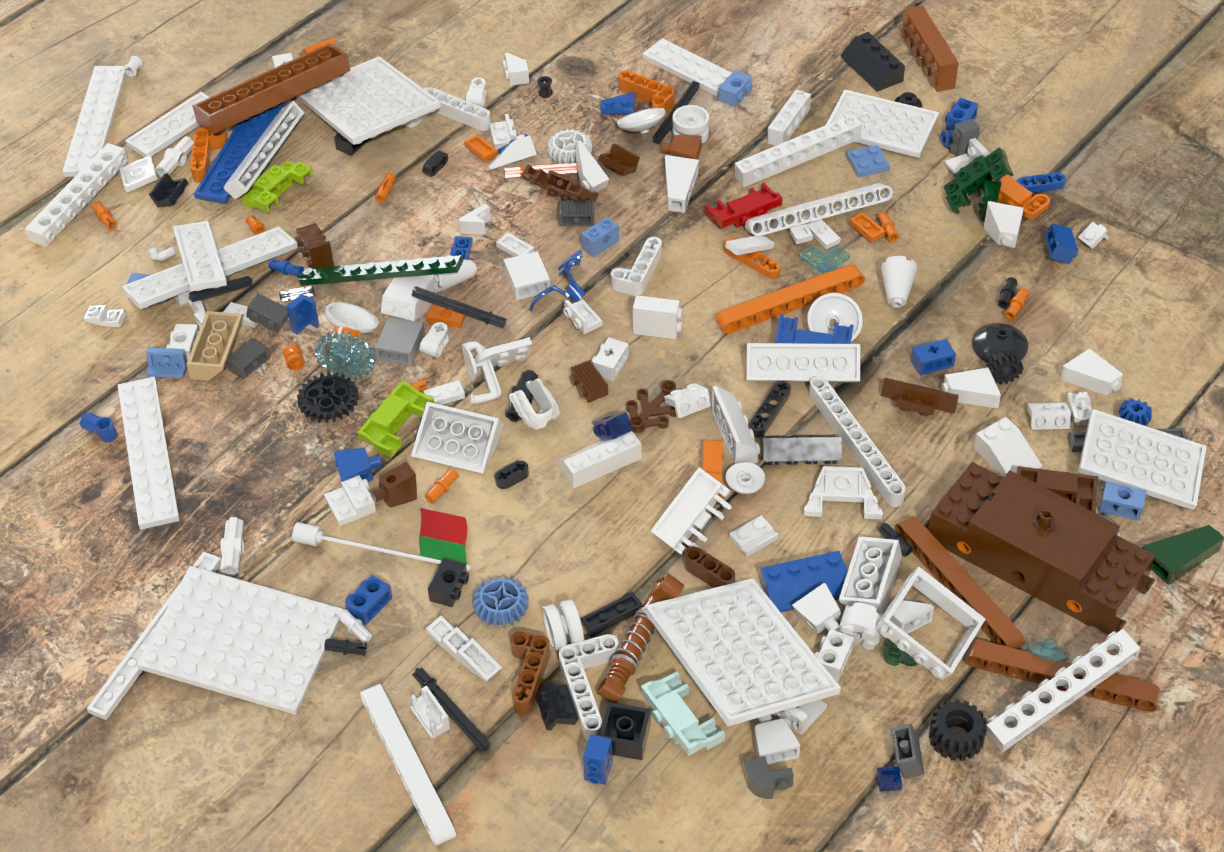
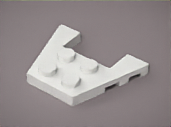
[804,466,883,520]

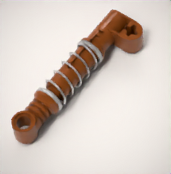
[596,573,684,703]

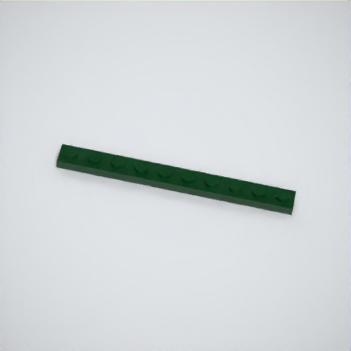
[298,255,463,286]

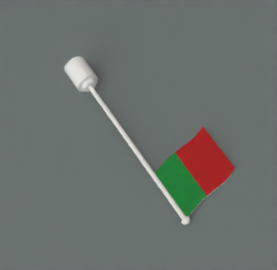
[292,508,471,572]

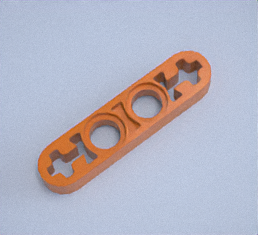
[723,238,781,278]

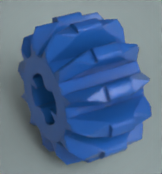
[1118,398,1152,426]

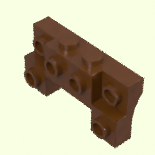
[523,165,599,203]
[1016,466,1098,513]

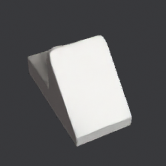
[458,204,491,235]

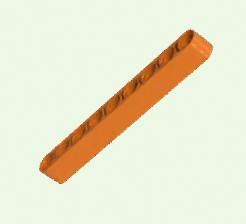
[715,264,865,334]

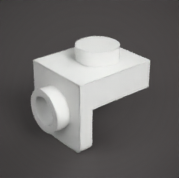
[1078,222,1109,249]

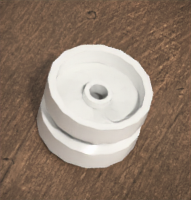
[672,105,709,144]
[542,599,584,652]

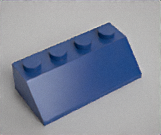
[760,551,847,613]

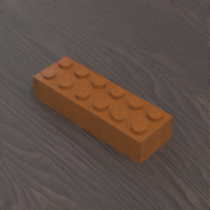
[901,5,959,92]

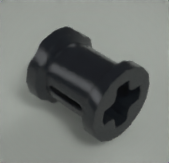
[538,76,553,98]

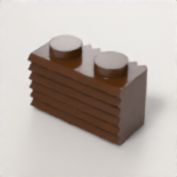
[569,360,608,403]

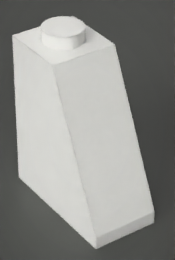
[1060,349,1123,396]
[941,368,1001,408]

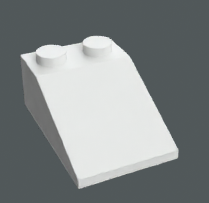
[973,417,1042,477]

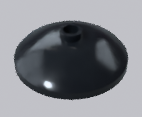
[972,323,1028,362]

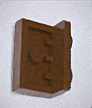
[598,143,640,176]

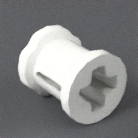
[123,56,143,77]

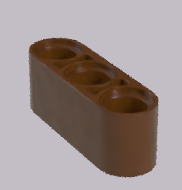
[684,546,735,588]

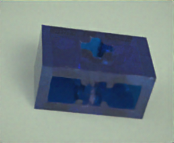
[592,412,633,439]

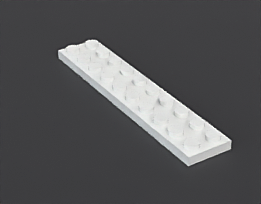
[62,66,126,177]
[122,227,298,309]
[118,377,180,530]

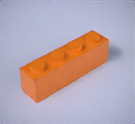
[967,156,1032,207]

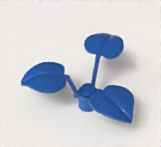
[530,250,586,312]

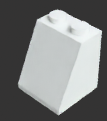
[381,275,435,321]

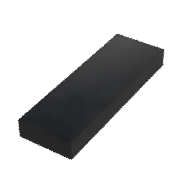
[580,592,643,637]

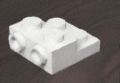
[324,475,376,526]

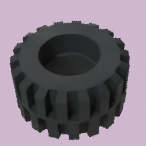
[929,700,987,761]

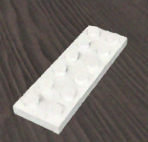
[642,38,732,97]
[125,92,209,157]
[173,221,227,291]
[746,343,860,382]

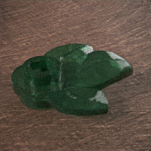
[883,638,918,666]

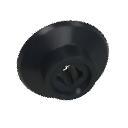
[894,92,923,108]

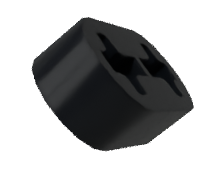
[422,150,448,177]
[495,461,529,489]

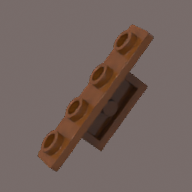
[881,378,959,416]

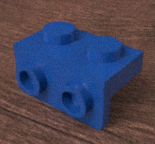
[286,294,320,335]

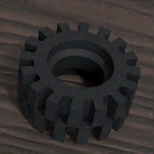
[986,350,1024,384]

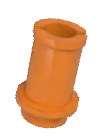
[245,215,265,234]

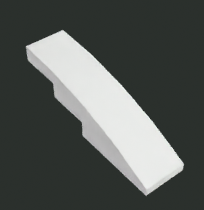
[425,616,502,682]

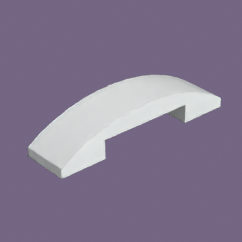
[174,290,206,330]

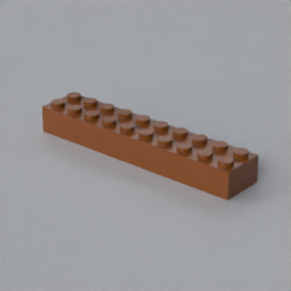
[192,43,351,134]

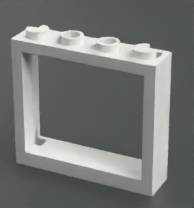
[875,567,985,681]

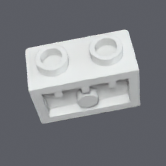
[489,114,517,149]
[1027,402,1071,430]

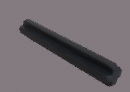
[188,276,252,302]

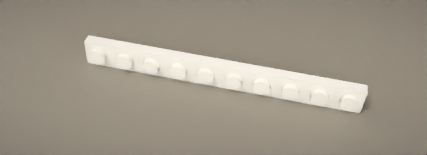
[87,552,221,720]

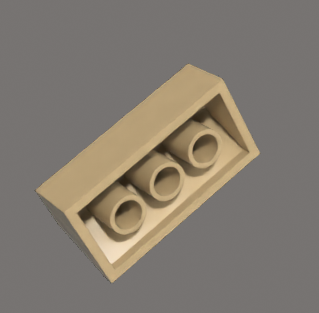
[186,311,243,381]

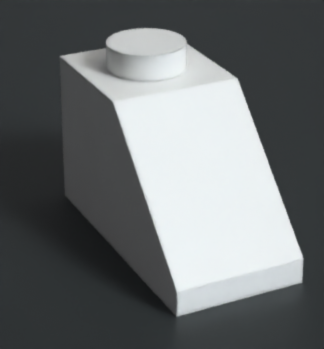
[885,600,934,634]

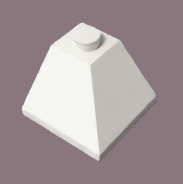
[983,201,1024,248]

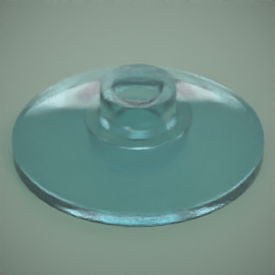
[1027,638,1070,661]

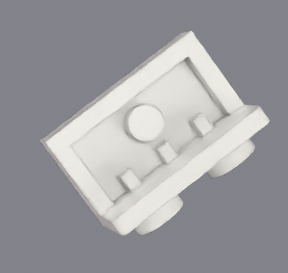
[563,299,603,334]
[664,383,711,418]

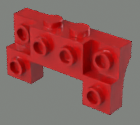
[705,182,782,228]

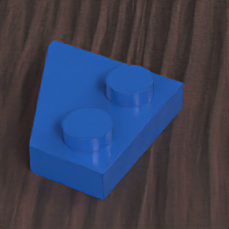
[600,92,636,114]

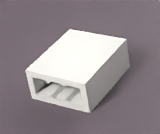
[503,251,550,300]
[633,295,683,339]

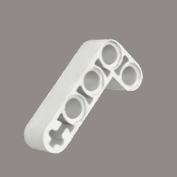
[611,237,662,296]

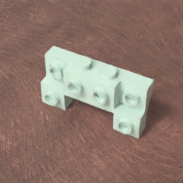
[641,671,725,756]

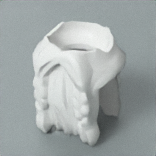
[509,378,560,430]

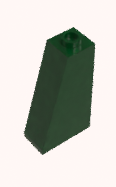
[1142,525,1224,585]

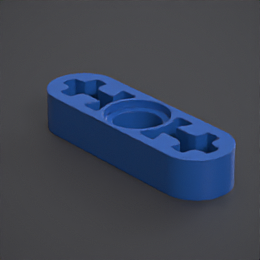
[1017,172,1066,193]

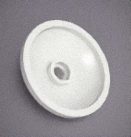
[617,108,666,134]
[807,293,863,342]
[324,302,379,334]

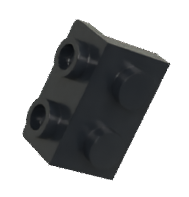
[149,173,188,207]
[536,683,579,730]

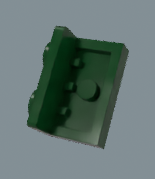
[977,181,1001,221]

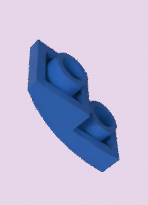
[450,236,473,260]

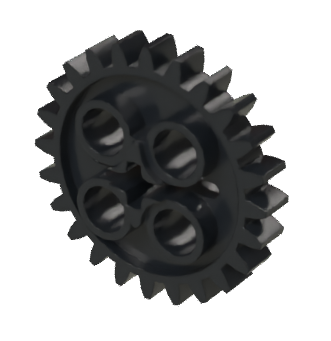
[297,372,359,423]

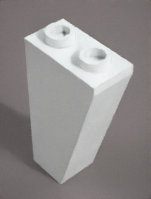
[665,155,699,213]

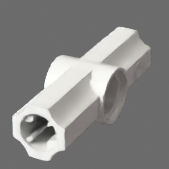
[155,136,193,177]
[220,517,244,576]

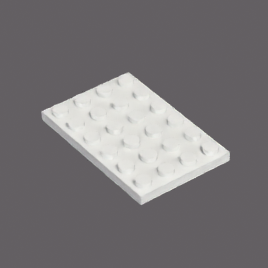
[826,90,939,158]
[1078,409,1207,510]

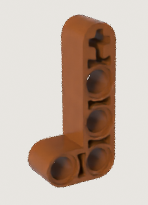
[510,631,550,715]

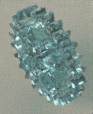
[314,330,376,380]

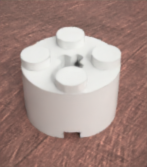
[838,602,883,650]

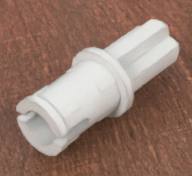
[337,609,372,643]

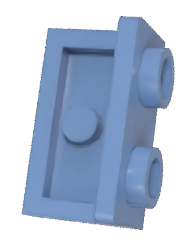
[146,348,187,378]

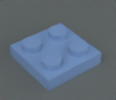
[846,145,890,177]

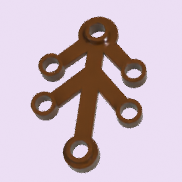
[626,380,677,433]

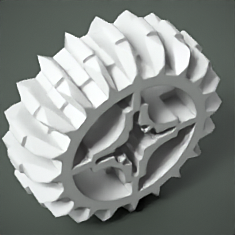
[547,129,592,164]

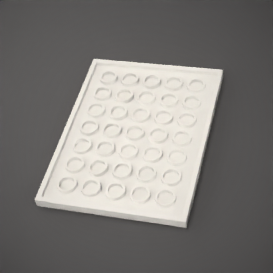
[296,56,441,145]
[136,566,343,715]
[644,578,841,726]

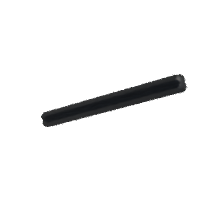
[653,81,700,144]

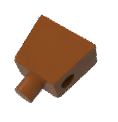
[661,135,702,160]

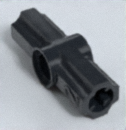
[505,370,538,422]

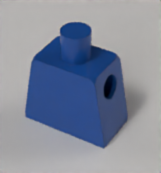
[334,448,382,482]

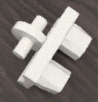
[1067,392,1092,426]

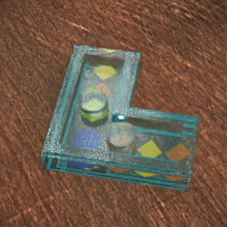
[800,245,850,274]

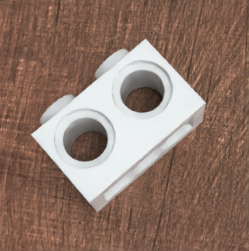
[815,629,854,682]

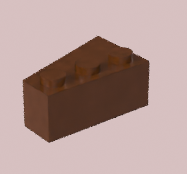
[295,223,334,268]

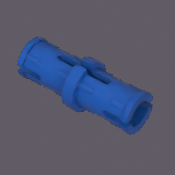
[268,258,304,278]

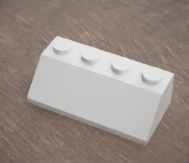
[712,386,760,464]
[555,431,642,489]
[839,537,902,615]

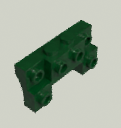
[943,147,1014,214]

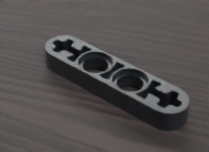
[749,381,791,437]

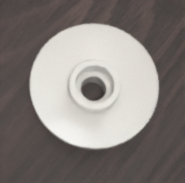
[726,462,765,494]

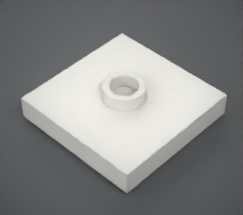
[120,156,158,193]

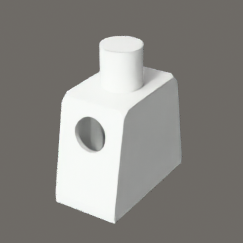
[792,583,842,634]
[754,714,800,765]

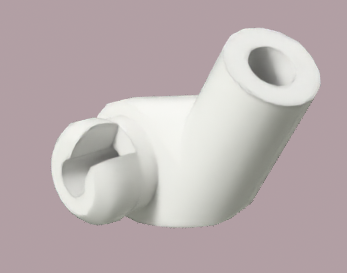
[148,247,176,261]

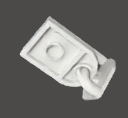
[462,337,532,405]

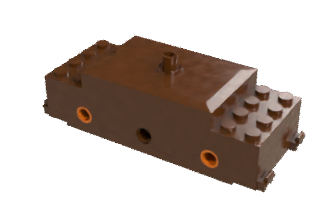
[924,462,1155,634]

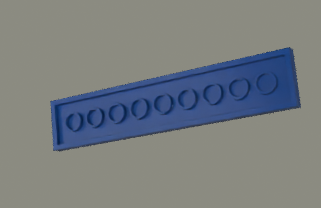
[194,101,289,204]

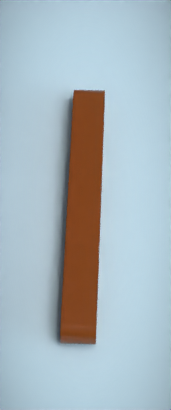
[895,516,1025,649]
[965,639,1160,712]

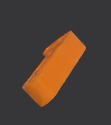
[618,70,675,115]
[190,128,228,183]
[702,440,723,503]

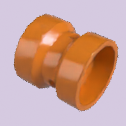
[283,344,305,370]

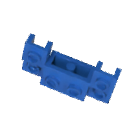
[775,314,854,344]

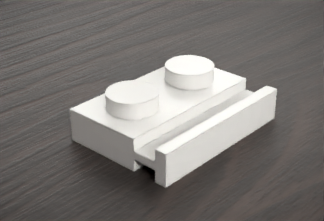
[729,515,779,557]

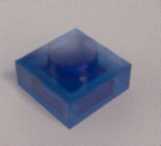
[876,766,902,792]

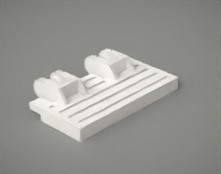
[651,467,732,555]

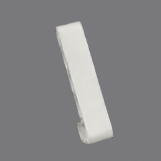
[404,87,491,131]
[559,634,619,741]

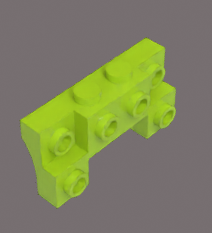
[242,160,313,213]
[357,381,435,458]

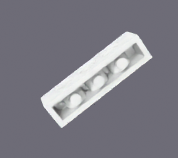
[767,90,811,146]

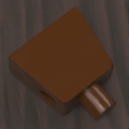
[371,462,417,508]

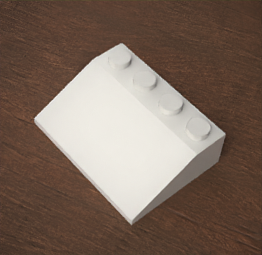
[411,402,504,474]

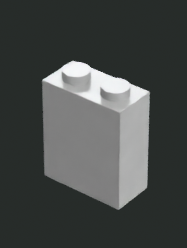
[375,316,425,366]

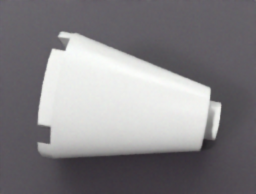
[881,256,917,308]
[433,259,477,293]

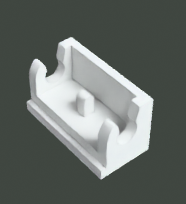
[410,686,450,739]

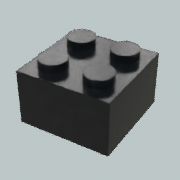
[600,702,651,760]

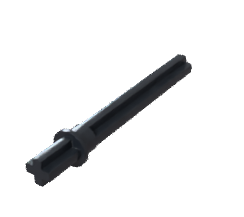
[412,286,507,329]
[412,667,490,752]

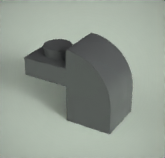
[743,757,794,799]

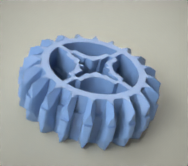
[473,575,529,628]

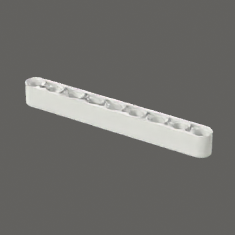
[745,183,893,236]
[809,376,906,507]
[360,684,456,846]

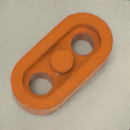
[1022,194,1050,219]

